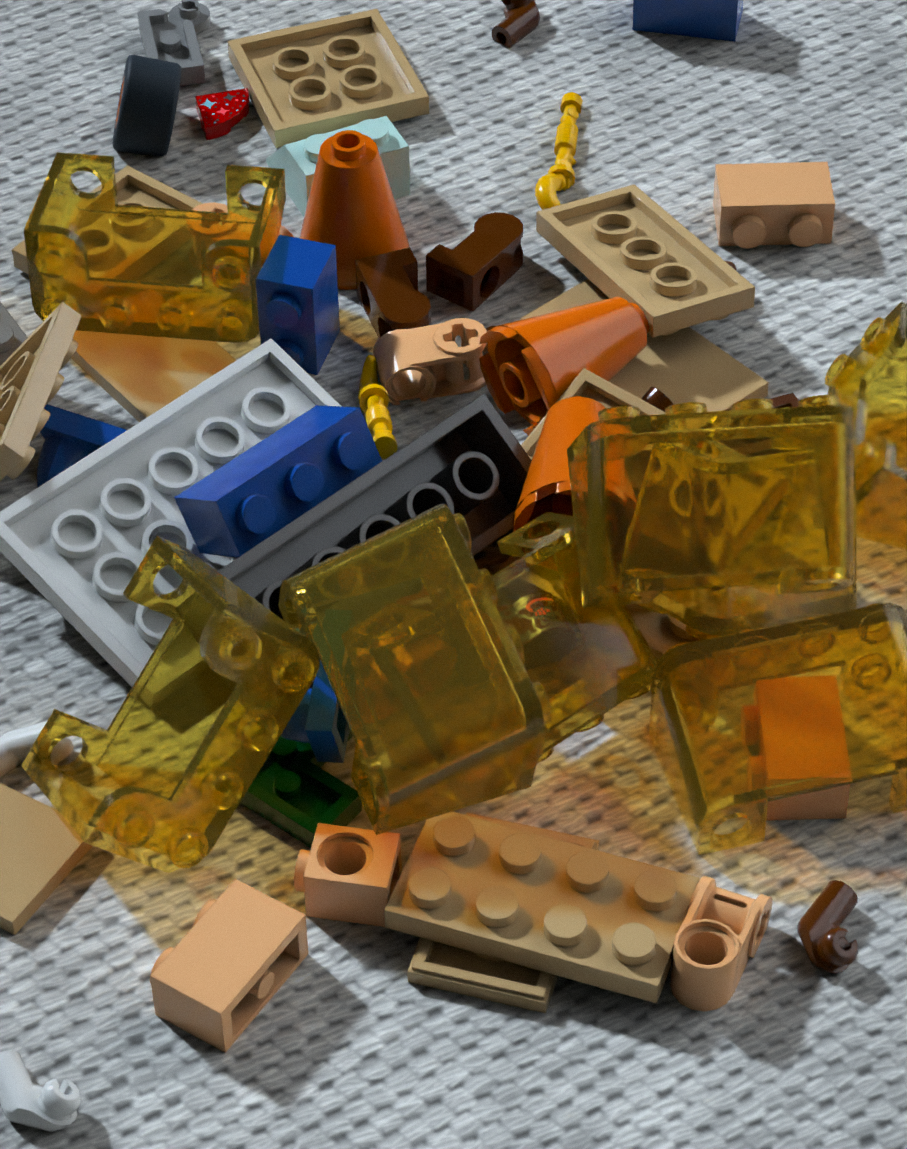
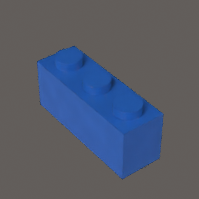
[174,405,382,558]

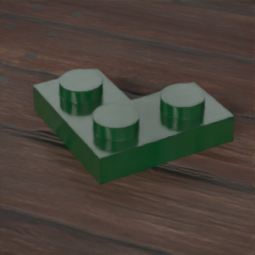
[213,688,362,848]

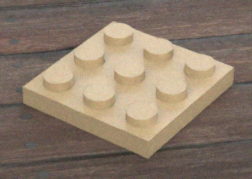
[228,9,429,148]

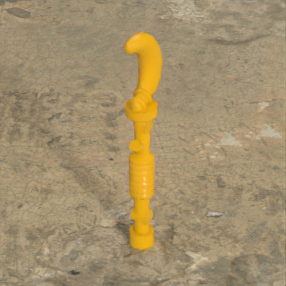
[535,92,583,210]
[358,355,398,460]

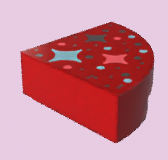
[195,88,250,140]

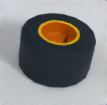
[113,55,181,156]

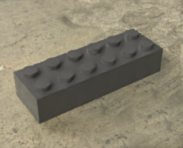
[173,394,532,713]

